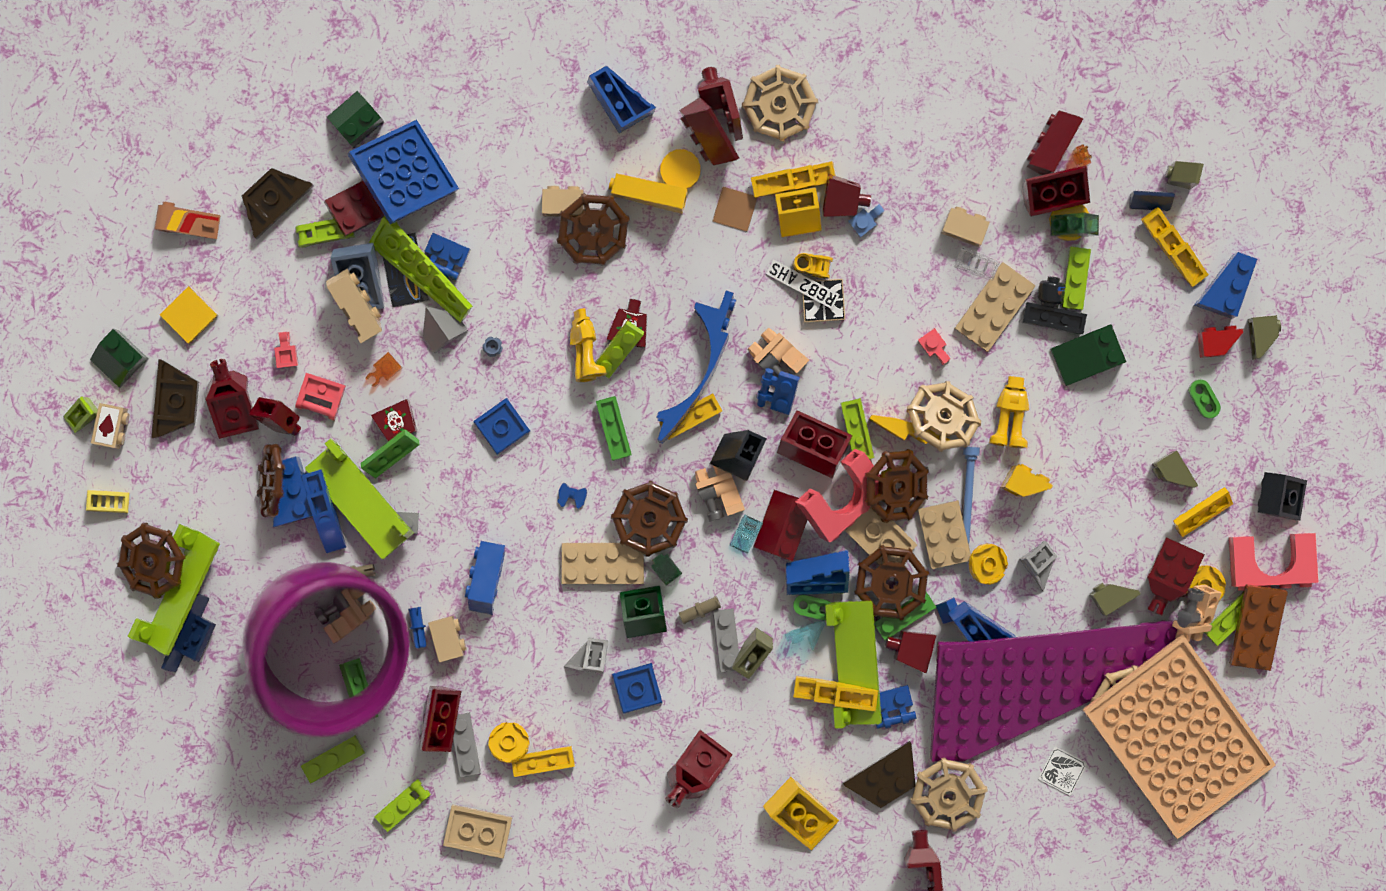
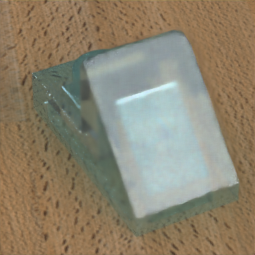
[730,514,763,554]
[784,620,825,651]

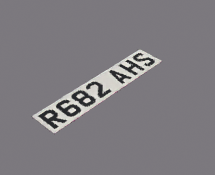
[766,259,839,309]

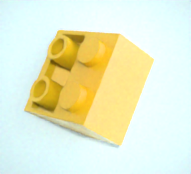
[774,188,822,238]
[1000,464,1053,497]

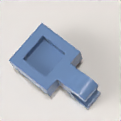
[848,204,884,238]

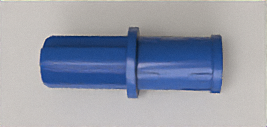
[408,607,426,649]

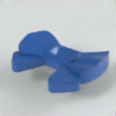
[558,483,587,509]

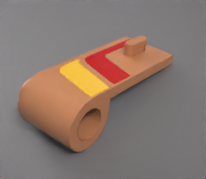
[154,202,221,240]

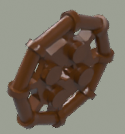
[556,193,630,266]
[256,444,285,518]
[865,449,929,523]
[611,481,688,557]
[117,523,186,599]
[854,545,930,621]

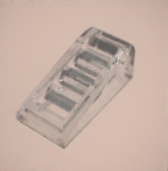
[953,247,1000,281]

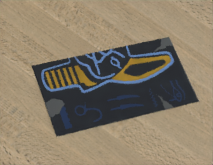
[383,233,428,307]

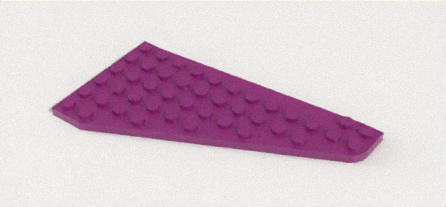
[930,621,1178,762]

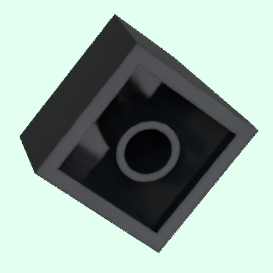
[1258,472,1307,521]

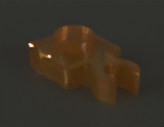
[1072,144,1092,167]
[365,352,403,387]

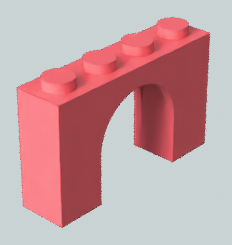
[795,449,880,542]
[1229,533,1318,591]

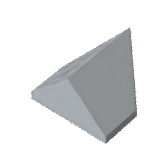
[423,306,468,353]
[1020,540,1057,592]
[564,638,608,674]

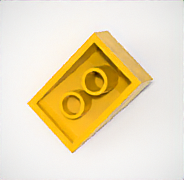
[763,776,839,850]

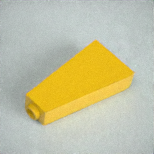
[608,173,688,214]

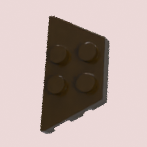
[242,168,314,239]
[152,359,199,438]
[842,741,916,808]

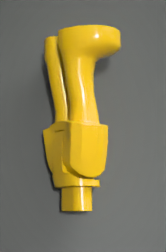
[570,308,607,382]
[989,376,1029,449]

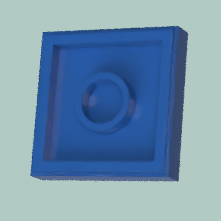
[473,398,530,455]
[612,663,663,714]

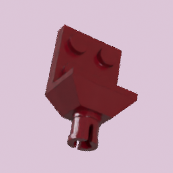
[698,67,743,141]
[324,179,384,237]
[205,359,259,439]
[1147,537,1205,616]
[665,730,733,808]
[904,830,943,891]

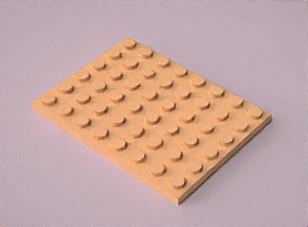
[1082,635,1276,839]

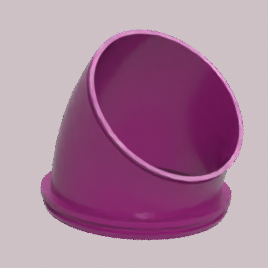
[243,562,410,737]

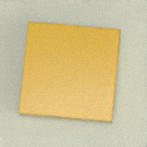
[160,286,219,344]

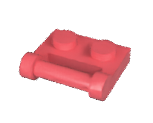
[295,373,346,420]

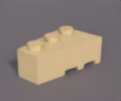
[326,269,382,343]

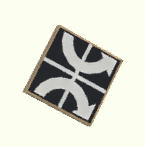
[802,279,845,323]

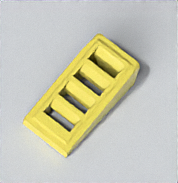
[86,490,129,513]

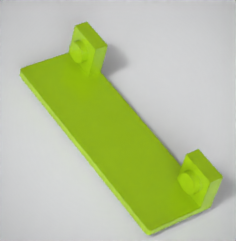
[305,438,414,559]
[127,524,220,656]
[825,601,882,729]

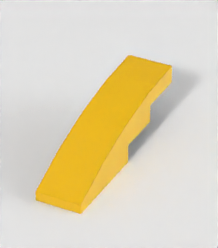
[751,161,836,198]
[1141,207,1209,287]
[869,415,950,445]
[793,676,878,711]

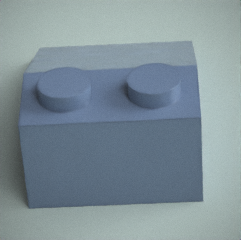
[331,243,384,309]

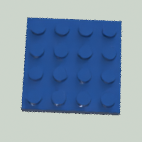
[347,119,459,224]

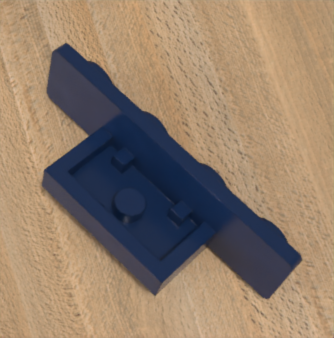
[161,594,216,672]

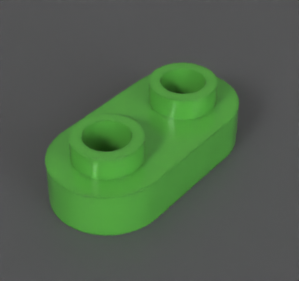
[1189,379,1221,418]
[793,595,831,620]

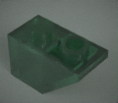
[1050,213,1099,237]
[651,553,682,585]

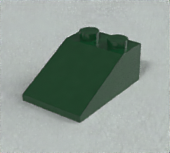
[1050,324,1127,386]

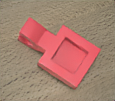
[918,328,951,365]
[274,332,298,368]

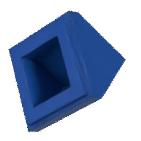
[935,597,958,624]

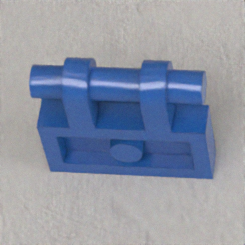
[425,233,471,281]
[757,368,800,415]
[876,685,917,729]

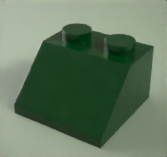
[327,91,384,148]
[90,329,148,388]
[620,586,667,638]

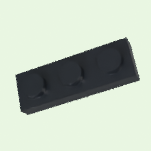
[1022,302,1087,335]

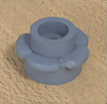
[482,337,503,357]

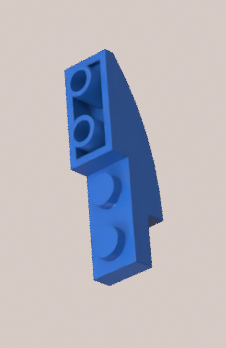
[301,469,346,553]

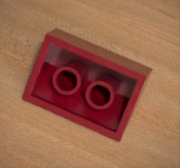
[679,97,739,166]
[1026,110,1084,175]
[1022,165,1090,217]
[777,410,853,479]
[753,490,807,561]
[419,686,462,752]

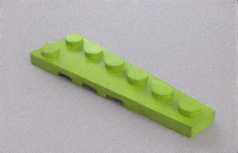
[369,216,473,323]

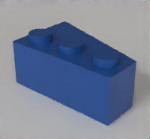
[587,65,656,133]
[1194,252,1257,319]
[273,456,313,527]
[465,541,505,615]
[785,550,850,595]
[948,601,1016,642]

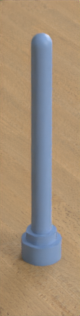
[963,447,980,544]

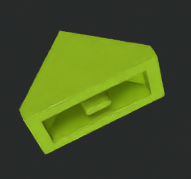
[63,396,98,433]

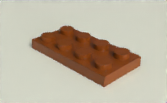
[1229,584,1288,671]

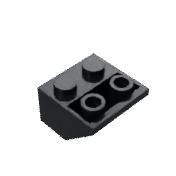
[710,430,767,481]

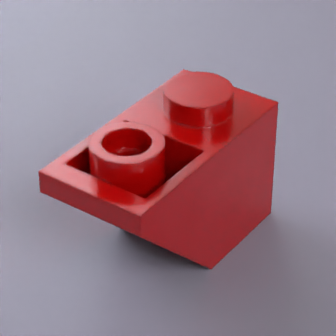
[1198,325,1243,358]

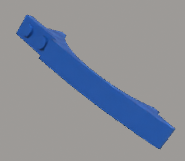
[656,290,737,444]

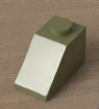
[1165,161,1204,190]
[1248,315,1281,360]
[1152,450,1198,488]
[1090,583,1141,616]
[732,628,773,679]

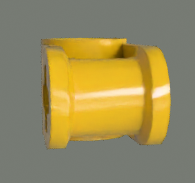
[792,253,833,279]

